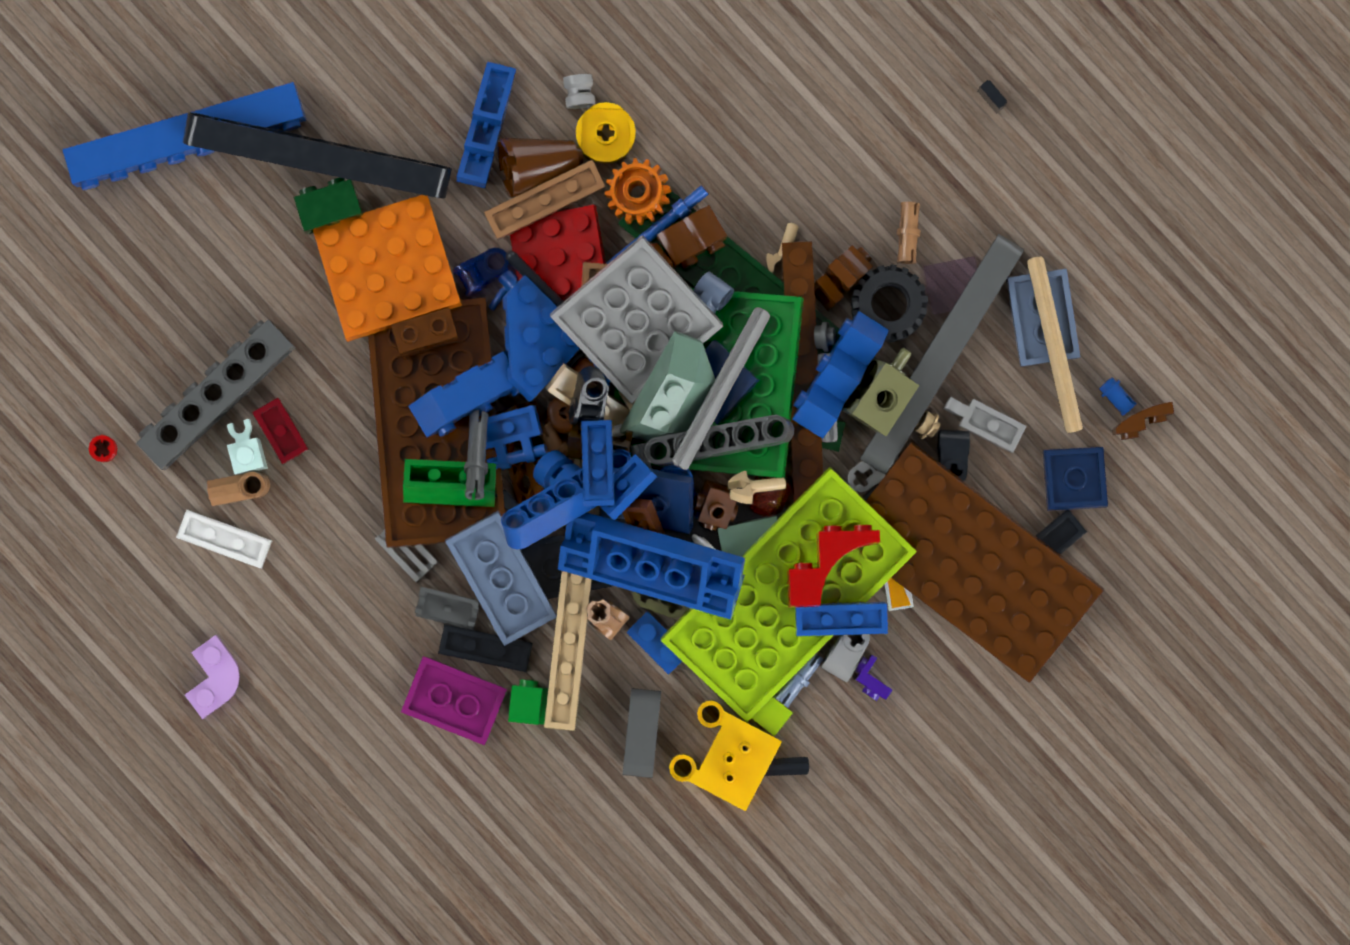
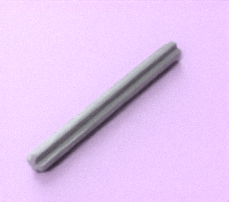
[672,307,770,470]

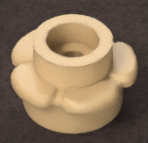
[914,410,941,439]

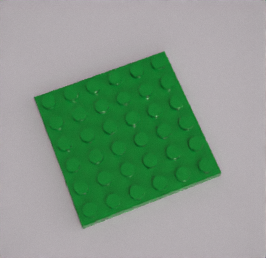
[614,288,804,478]

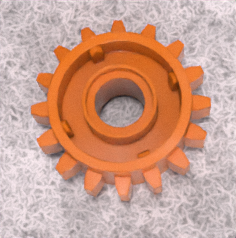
[605,158,672,225]

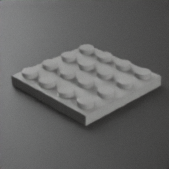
[550,235,723,404]

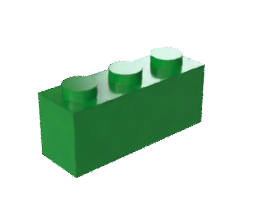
[403,459,496,507]

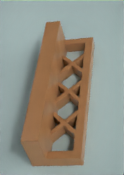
[484,160,606,240]

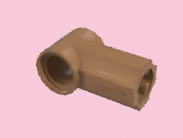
[207,472,270,506]
[586,599,630,640]

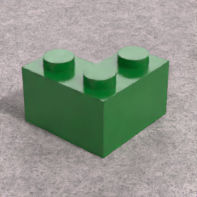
[508,679,549,725]

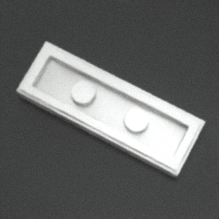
[176,509,272,569]

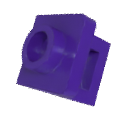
[854,654,892,701]

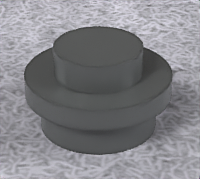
[814,322,836,352]

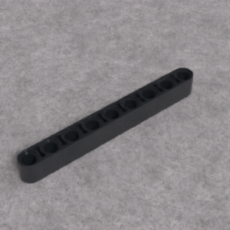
[182,112,452,199]

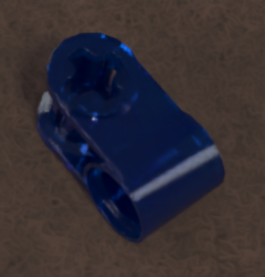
[452,248,511,297]

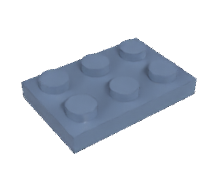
[1006,269,1080,367]

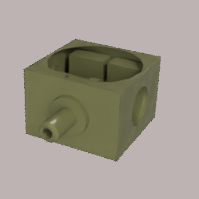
[842,348,920,436]

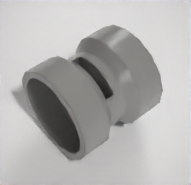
[563,74,595,109]

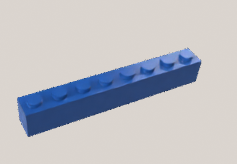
[62,82,307,190]

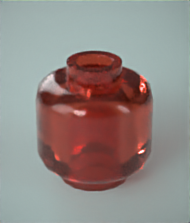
[750,476,791,517]

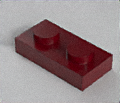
[252,398,309,465]

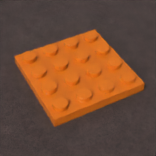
[313,195,462,342]

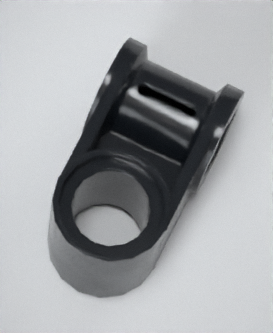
[569,366,609,425]
[937,430,970,481]

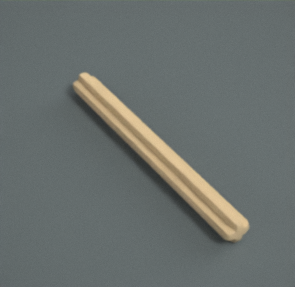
[1027,256,1083,433]

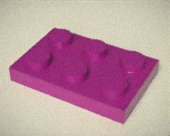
[401,656,507,746]

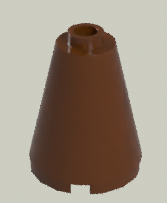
[497,138,583,198]

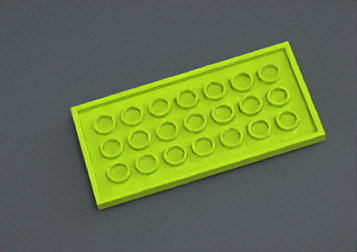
[660,467,917,722]

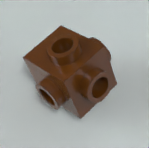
[693,479,738,530]

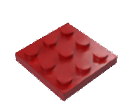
[510,205,606,301]

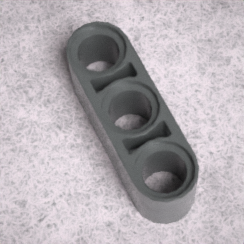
[622,688,661,778]

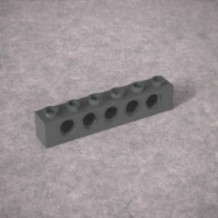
[136,319,296,471]

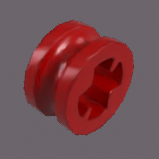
[88,435,118,463]

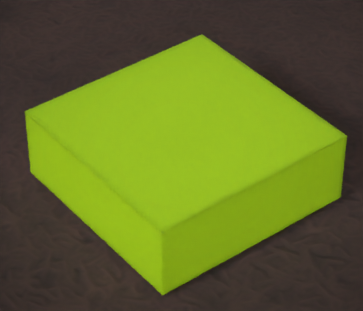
[752,697,793,736]

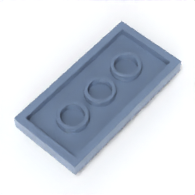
[445,511,557,646]

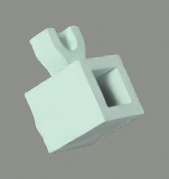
[227,419,268,475]

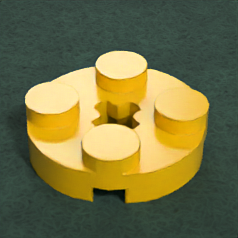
[576,102,636,164]

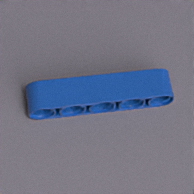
[501,449,631,549]

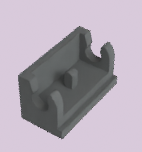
[415,587,481,630]

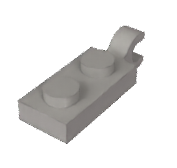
[943,397,1026,453]

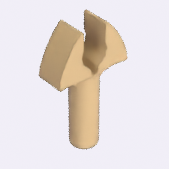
[766,223,799,280]
[728,471,786,504]

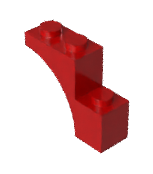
[787,525,880,608]

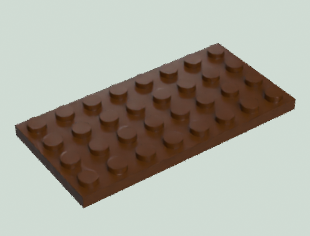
[368,298,505,548]
[866,441,1104,683]

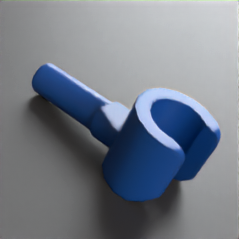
[488,270,518,311]

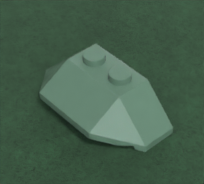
[620,331,716,442]

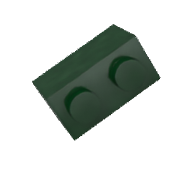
[293,177,363,235]

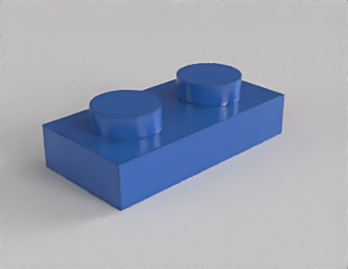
[600,454,657,520]
[626,611,682,675]

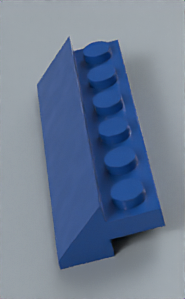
[558,513,745,620]

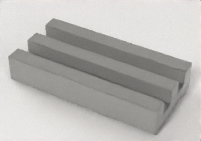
[375,529,438,583]

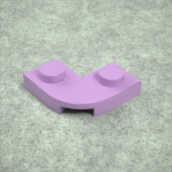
[185,635,240,719]

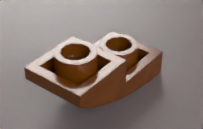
[1112,402,1174,440]

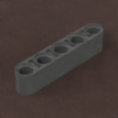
[644,415,794,466]

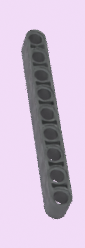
[860,234,1024,475]

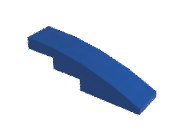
[456,61,516,188]

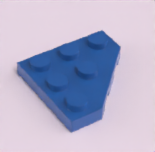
[502,275,580,402]

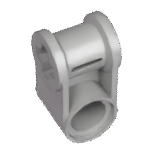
[820,634,870,683]

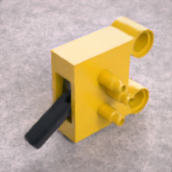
[669,700,809,811]

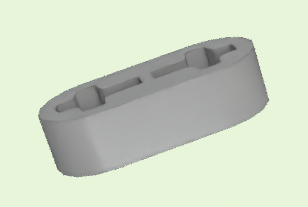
[847,456,898,492]

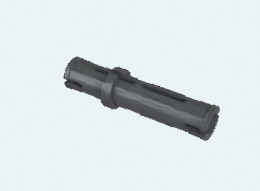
[464,410,489,500]

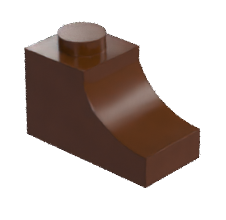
[825,245,873,294]

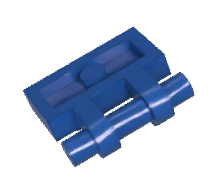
[478,405,548,470]

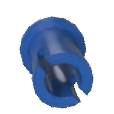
[1099,377,1137,416]

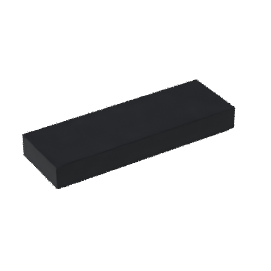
[438,624,533,672]

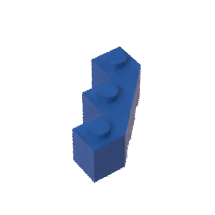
[792,311,889,439]
[409,351,521,437]

